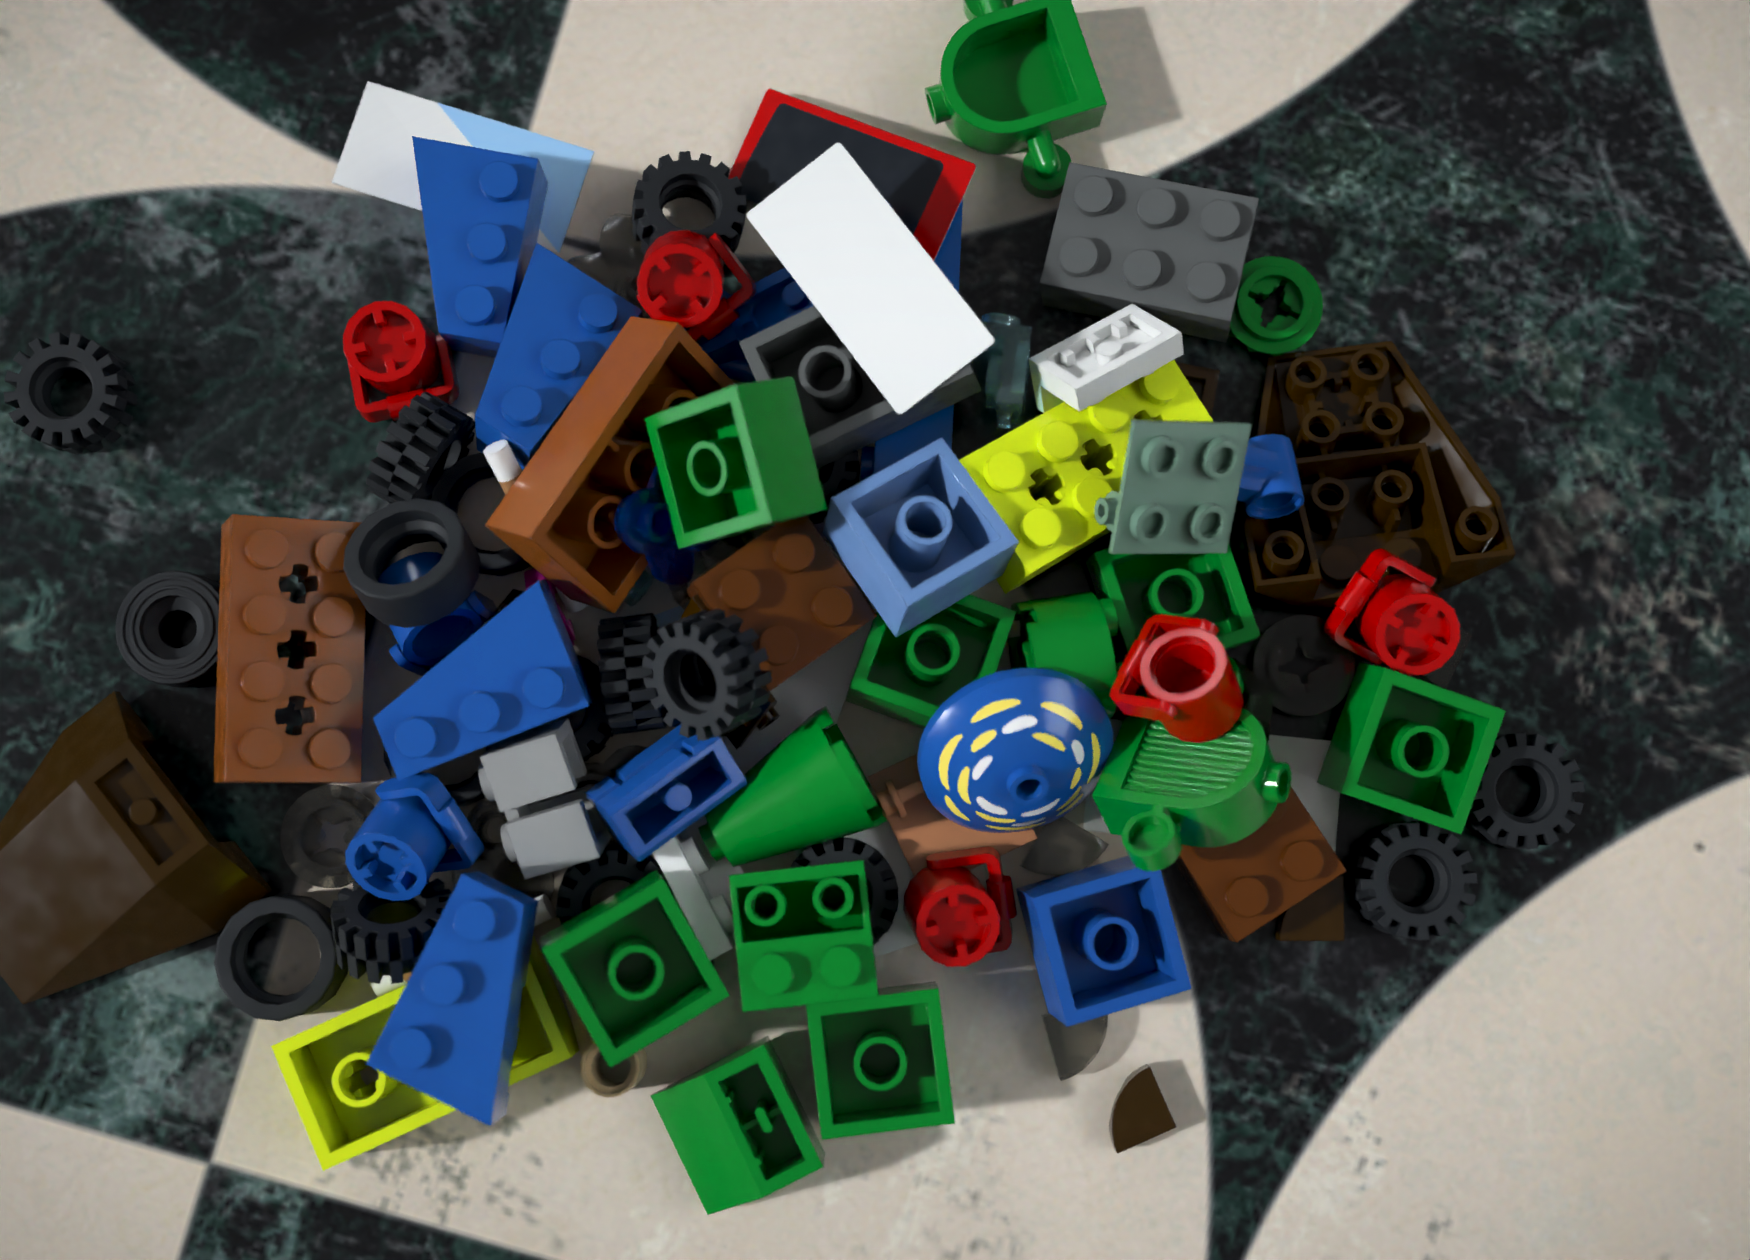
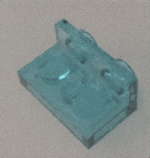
[970,313,1032,429]

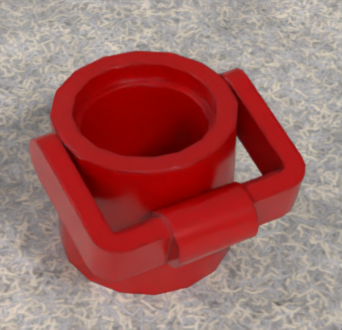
[636,230,756,342]
[343,301,460,422]
[1324,548,1460,676]
[1110,614,1244,743]
[903,846,1017,967]

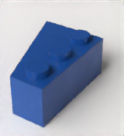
[412,136,548,358]
[475,242,643,470]
[373,579,594,781]
[366,871,538,1127]

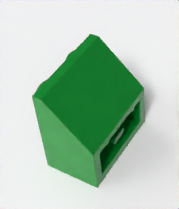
[729,860,879,1012]
[651,1036,825,1215]

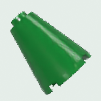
[698,706,888,867]

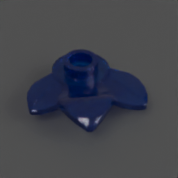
[614,465,719,585]

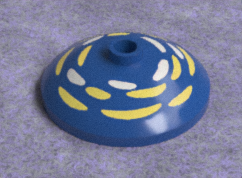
[917,668,1113,833]

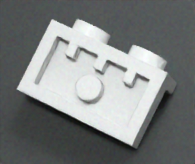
[1029,304,1184,413]
[653,815,744,960]

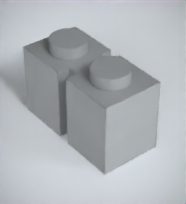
[478,718,611,880]

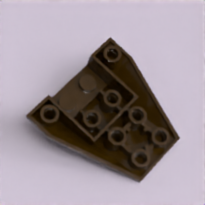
[1242,341,1516,611]
[0,691,273,1004]

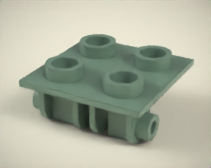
[1094,420,1252,554]

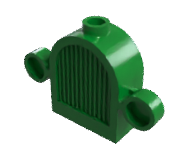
[925,0,1107,199]
[1092,656,1291,871]

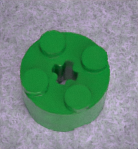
[1008,591,1123,719]

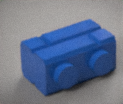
[585,724,748,862]

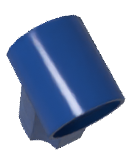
[1237,434,1305,519]

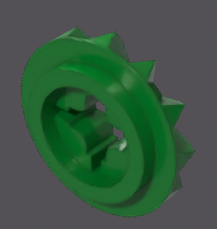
[1229,256,1323,357]

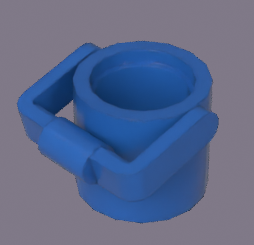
[378,552,500,676]
[345,773,484,901]

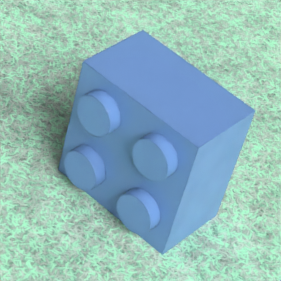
[822,437,1019,637]

